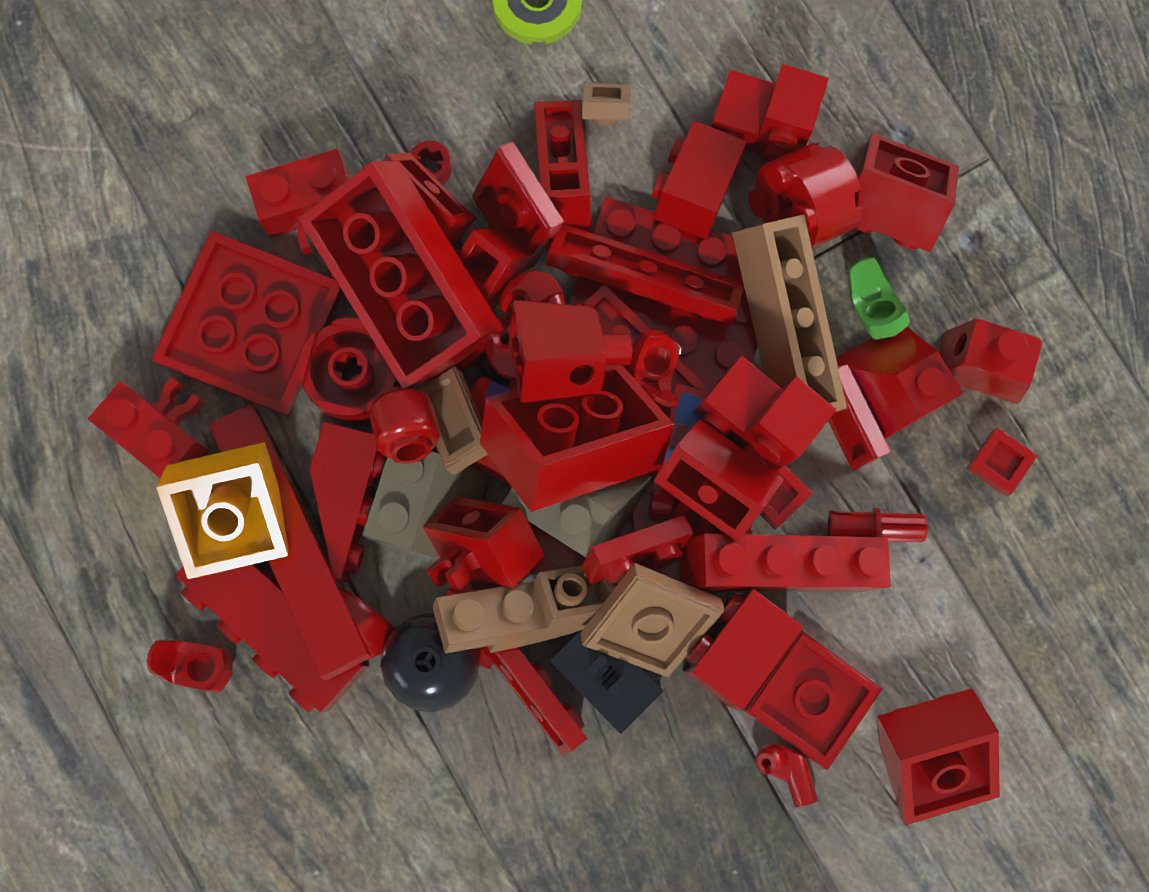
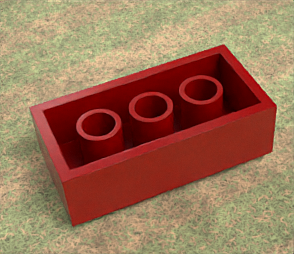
[298,161,504,388]

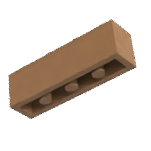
[732,215,847,411]

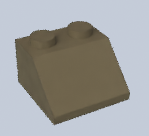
[363,451,491,560]
[502,474,653,557]

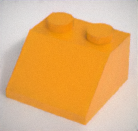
[156,442,289,579]

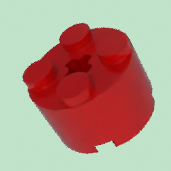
[748,142,862,249]
[298,318,401,425]

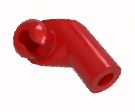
[755,743,818,807]

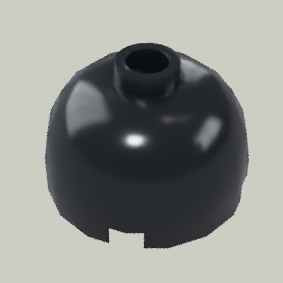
[380,612,480,713]

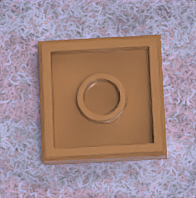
[581,563,724,678]

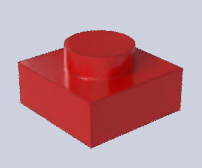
[966,427,1038,497]

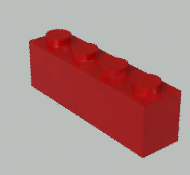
[680,533,891,592]
[174,563,369,713]

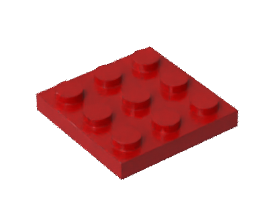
[151,230,344,417]

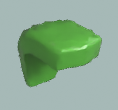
[848,257,910,340]

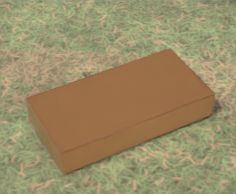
[417,366,488,475]

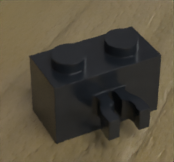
[550,630,664,734]

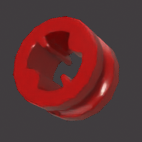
[410,140,452,185]

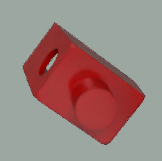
[509,300,632,403]
[938,319,1043,404]

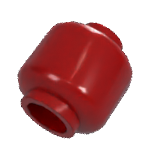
[369,386,440,464]

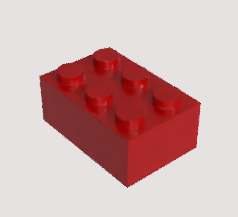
[480,365,674,512]

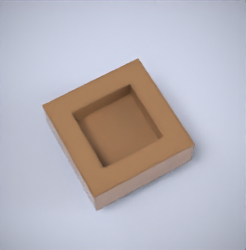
[582,83,630,125]

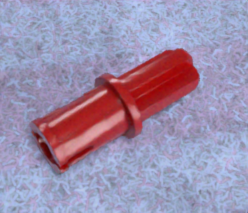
[828,508,928,543]

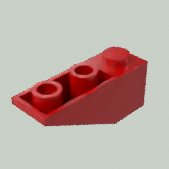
[310,422,387,583]

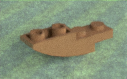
[432,566,619,654]

